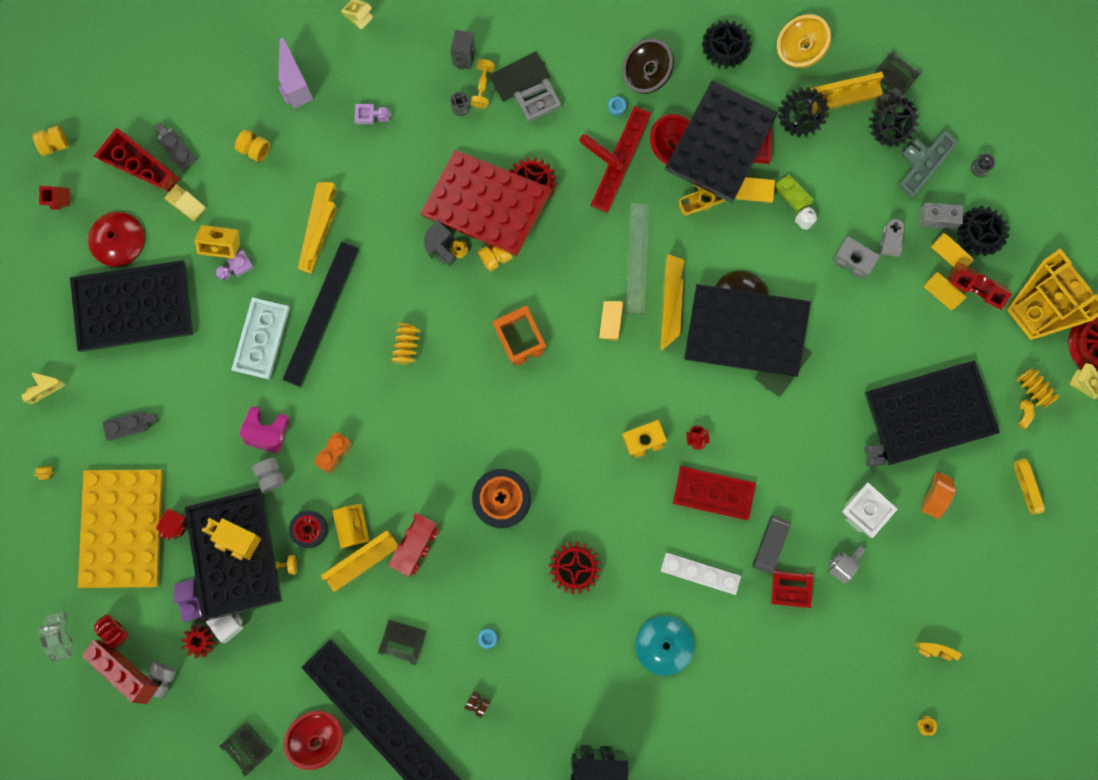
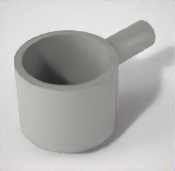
[828,546,865,584]

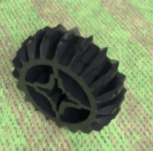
[702,19,752,69]
[778,86,829,138]
[868,96,920,147]
[957,206,1010,257]

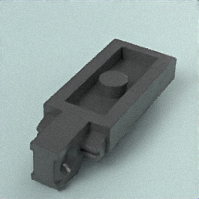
[154,122,197,171]
[103,411,159,441]

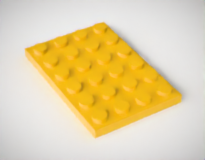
[78,470,163,588]

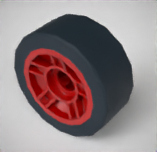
[289,511,328,548]

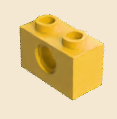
[195,225,240,259]
[621,420,667,458]

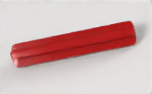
[579,134,624,171]

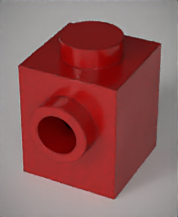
[39,186,70,210]
[155,508,187,540]

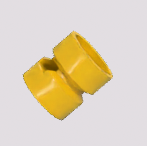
[32,125,69,157]
[234,129,270,163]
[477,246,512,272]

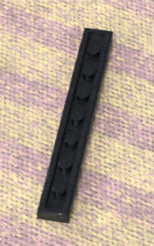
[282,242,359,387]

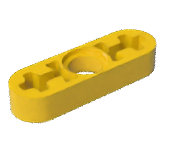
[1014,458,1044,515]

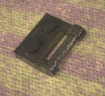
[875,50,922,96]
[378,619,427,666]
[219,722,273,777]

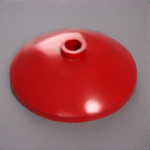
[650,114,690,165]
[88,212,145,267]
[283,711,343,771]

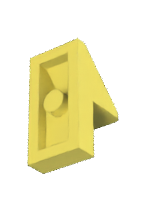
[340,0,373,29]
[164,184,206,223]
[1070,363,1098,399]
[21,372,66,404]

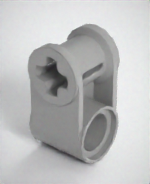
[879,219,904,257]

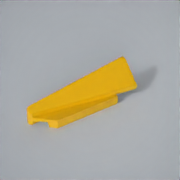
[298,182,338,274]
[660,255,685,351]

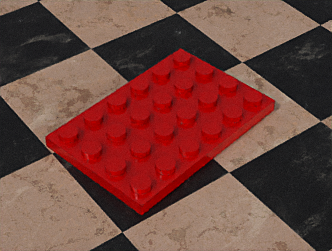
[420,150,552,257]

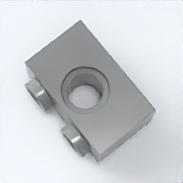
[918,203,963,230]
[832,236,880,279]

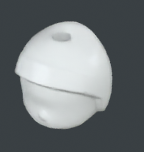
[795,207,817,230]

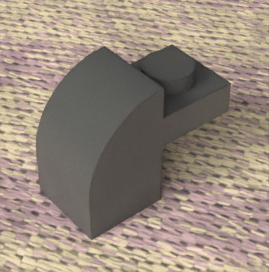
[424,220,455,266]

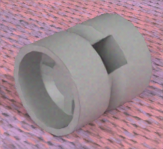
[252,458,286,493]
[148,661,177,698]

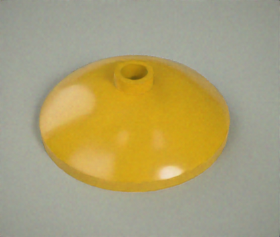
[777,14,831,68]

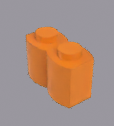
[314,432,352,474]

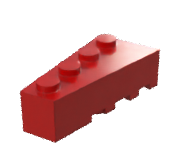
[93,127,181,192]

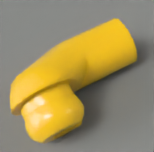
[1018,400,1035,430]

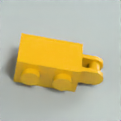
[202,518,261,560]

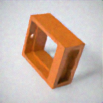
[492,305,546,366]

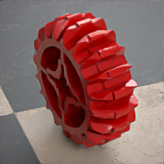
[509,156,557,200]
[549,541,601,595]

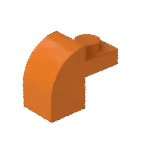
[921,471,956,519]

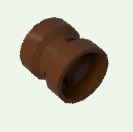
[464,691,491,719]

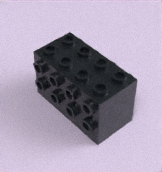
[571,745,628,780]

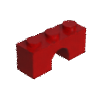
[948,262,1012,310]

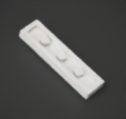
[660,553,741,595]

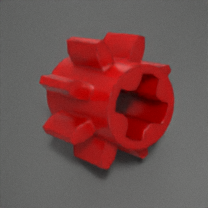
[686,426,710,450]

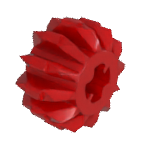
[94,614,128,648]
[181,624,216,659]

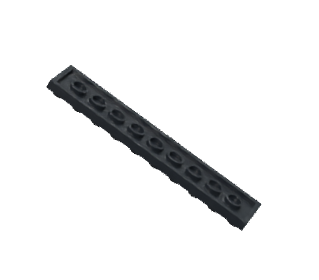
[301,639,461,780]

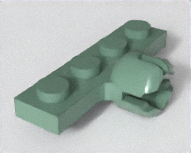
[897,130,959,199]

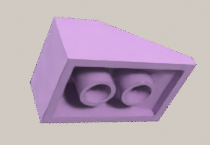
[278,38,314,109]

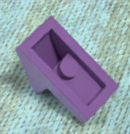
[174,578,202,622]

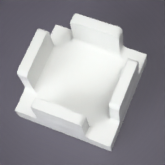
[841,483,898,538]

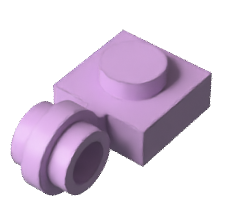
[354,104,391,124]
[216,250,254,281]

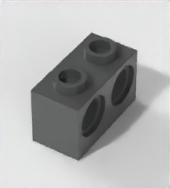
[450,29,476,69]

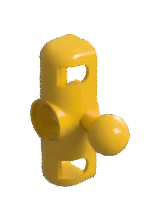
[678,183,726,216]

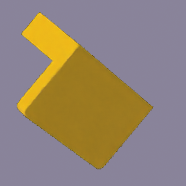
[735,177,775,203]
[333,504,370,549]

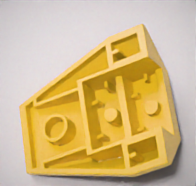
[1007,248,1098,340]

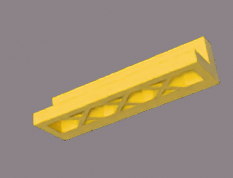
[811,72,884,113]
[321,531,398,592]

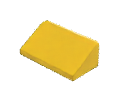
[924,272,966,310]
[599,301,623,341]

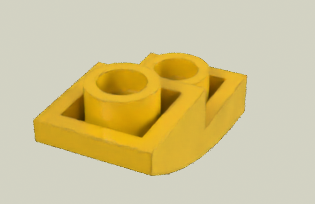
[930,233,974,268]
[914,642,962,662]

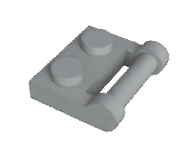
[514,78,561,123]

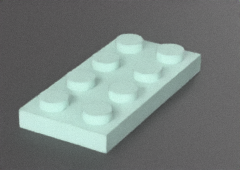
[231,297,290,380]

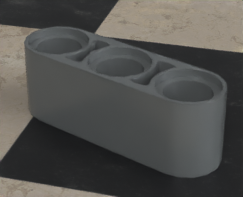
[752,515,791,575]

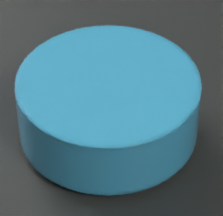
[608,97,627,117]
[478,629,498,649]

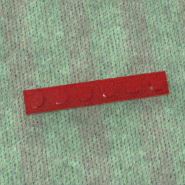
[590,106,651,214]

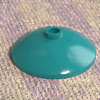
[635,616,694,676]

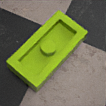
[774,174,813,213]

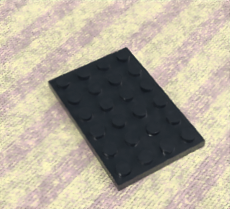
[665,81,778,203]
[70,260,194,352]
[684,284,811,377]
[864,360,1000,466]
[185,488,283,622]

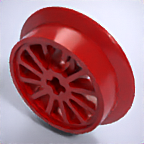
[1068,317,1098,372]

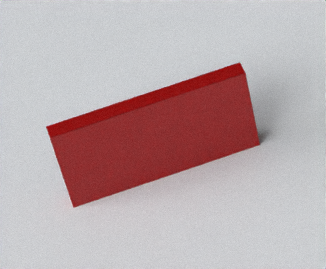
[672,466,756,521]

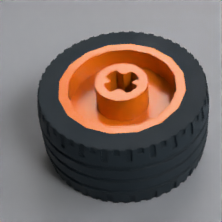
[472,469,531,528]

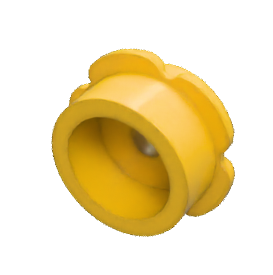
[450,240,468,258]
[34,466,54,480]
[917,716,937,736]

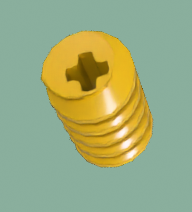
[391,323,421,365]
[1016,367,1060,409]

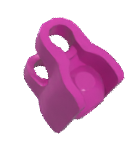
[239,406,289,453]

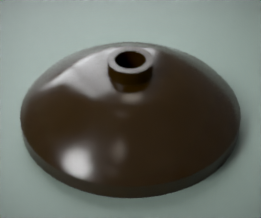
[622,38,674,94]
[715,270,769,295]

